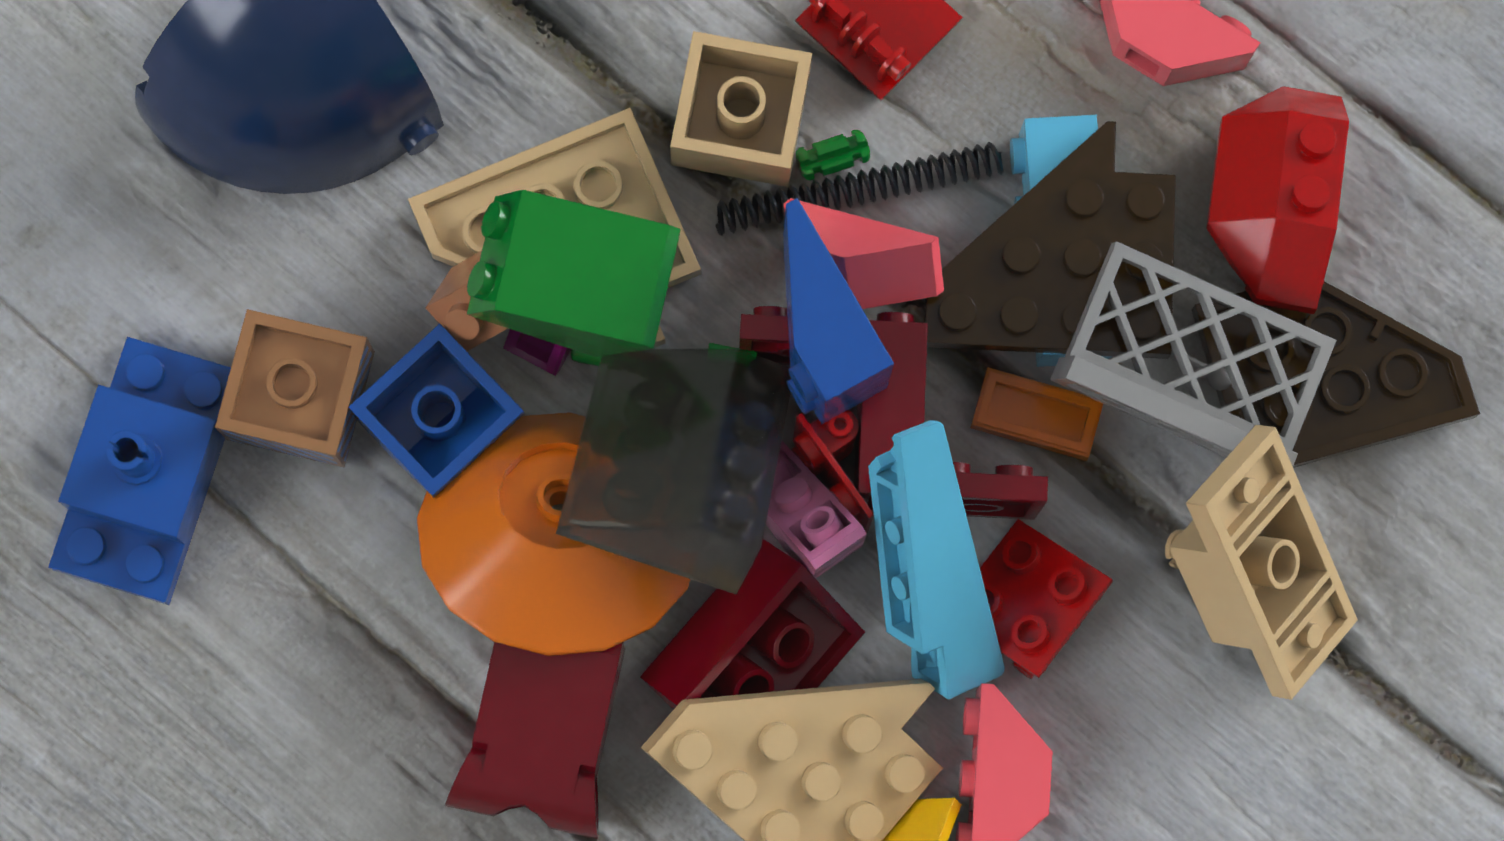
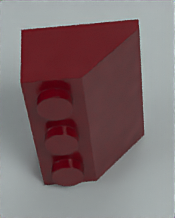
[640,538,865,710]

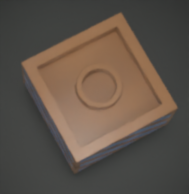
[215,309,375,468]

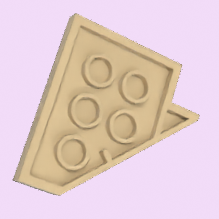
[408,108,701,347]
[641,679,943,841]

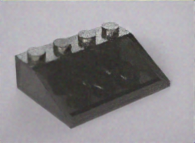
[555,349,792,594]

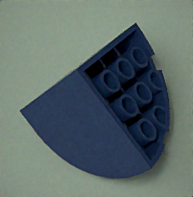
[135,0,444,194]

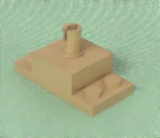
[1165,425,1358,700]

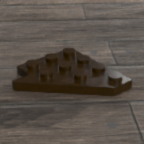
[924,121,1176,359]
[1191,281,1480,468]

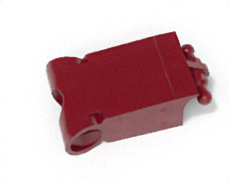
[445,642,626,839]

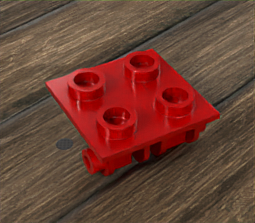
[795,0,963,101]
[791,410,874,534]
[980,519,1113,679]

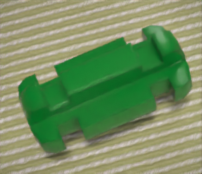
[796,130,870,181]

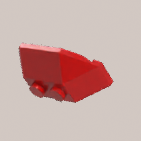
[1206,86,1349,314]

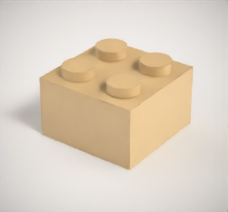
[670,31,812,187]

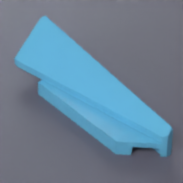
[868,420,1005,700]

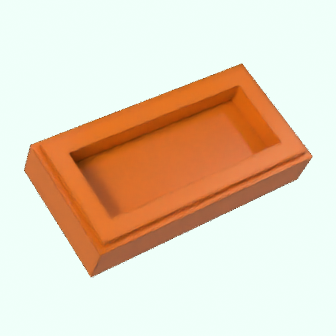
[970,367,1103,461]

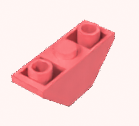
[1099,0,1261,86]
[783,198,944,309]
[955,683,1053,841]

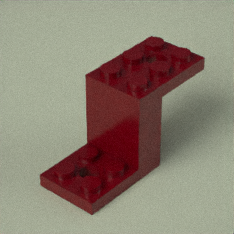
[739,306,1048,520]

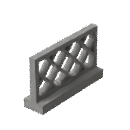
[1050,241,1337,466]

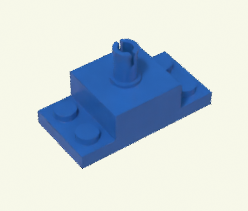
[48,337,231,605]

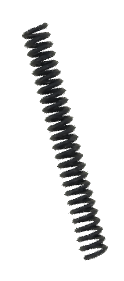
[715,142,1004,236]

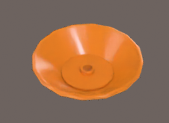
[417,412,701,656]

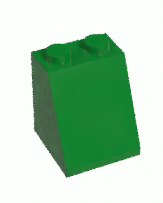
[467,190,681,357]

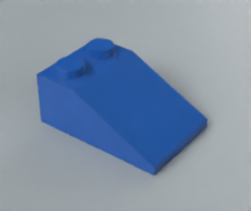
[783,198,894,424]

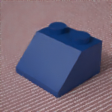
[349,323,525,498]

